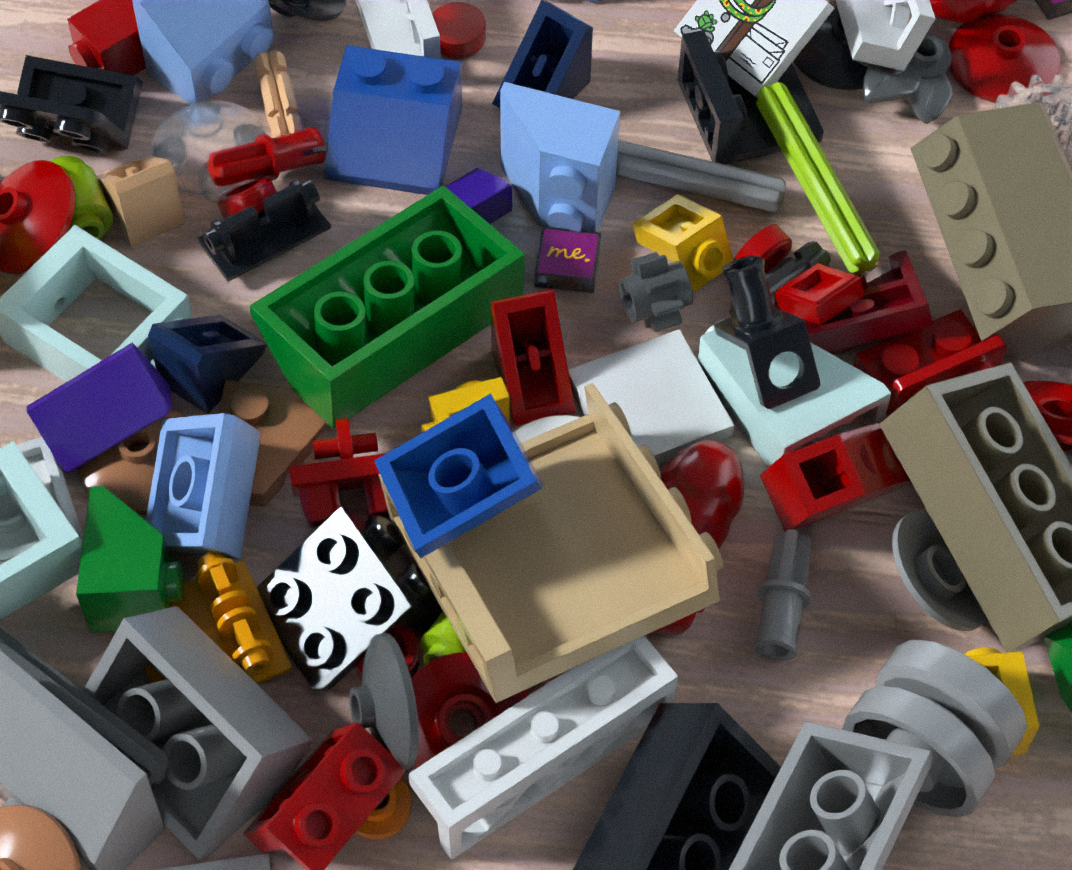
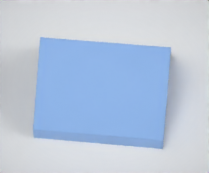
[146,413,261,560]

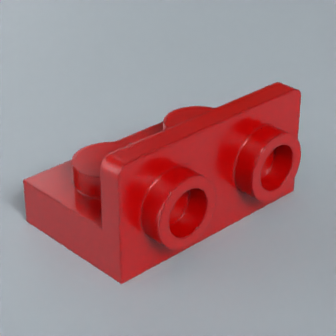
[853,309,1007,417]
[243,722,405,870]

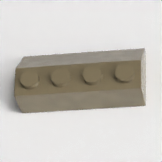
[910,102,1072,362]
[879,362,1072,652]

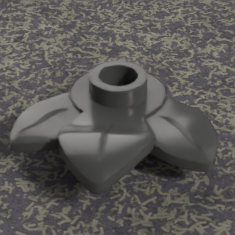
[850,33,953,124]

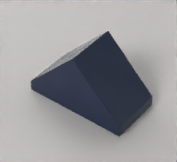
[492,0,593,108]
[148,314,267,414]

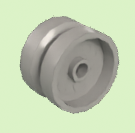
[842,639,1028,817]

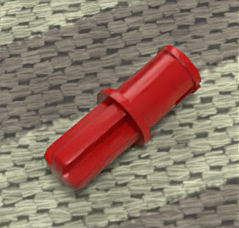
[207,127,326,187]

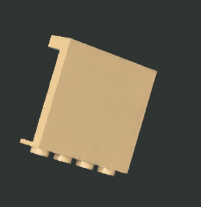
[378,383,723,703]

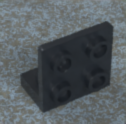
[677,30,824,165]

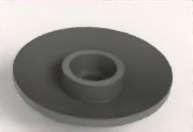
[349,633,419,771]

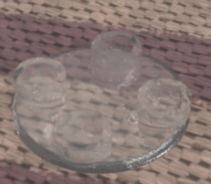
[151,101,268,203]

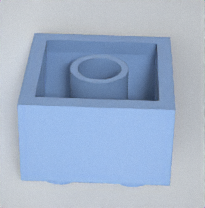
[132,0,274,108]
[500,82,620,235]

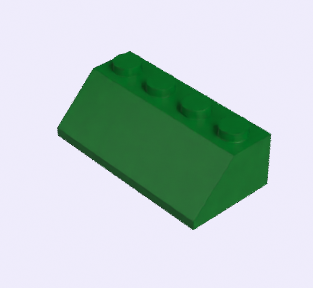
[250,185,525,429]

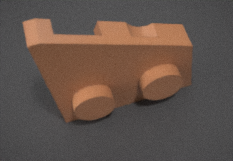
[218,380,328,507]

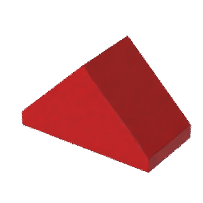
[491,289,576,426]

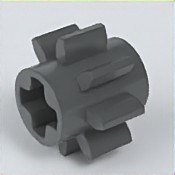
[619,252,693,332]

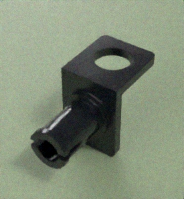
[714,256,820,409]

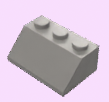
[83,606,314,860]
[0,650,165,870]
[729,721,935,870]

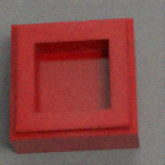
[775,263,865,326]

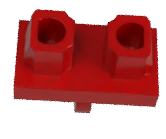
[289,418,390,528]

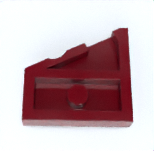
[803,250,933,355]

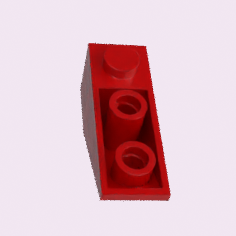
[760,422,912,532]

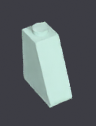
[698,319,891,467]

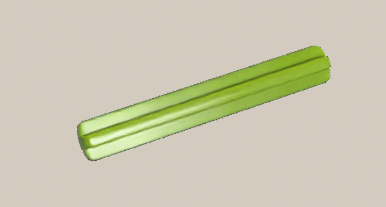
[756,82,880,275]

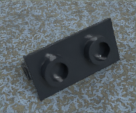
[197,179,331,282]

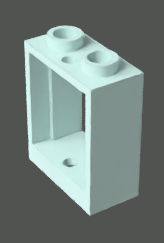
[0,225,193,382]
[0,441,82,620]

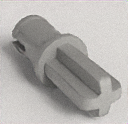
[754,529,813,661]

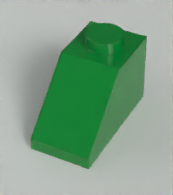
[76,486,184,633]

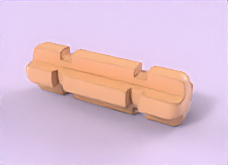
[254,50,303,138]

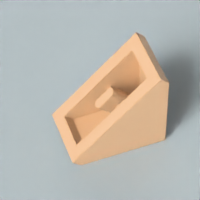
[96,155,185,246]

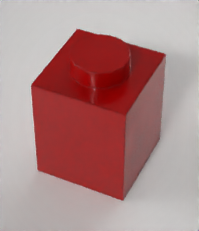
[67,0,146,75]

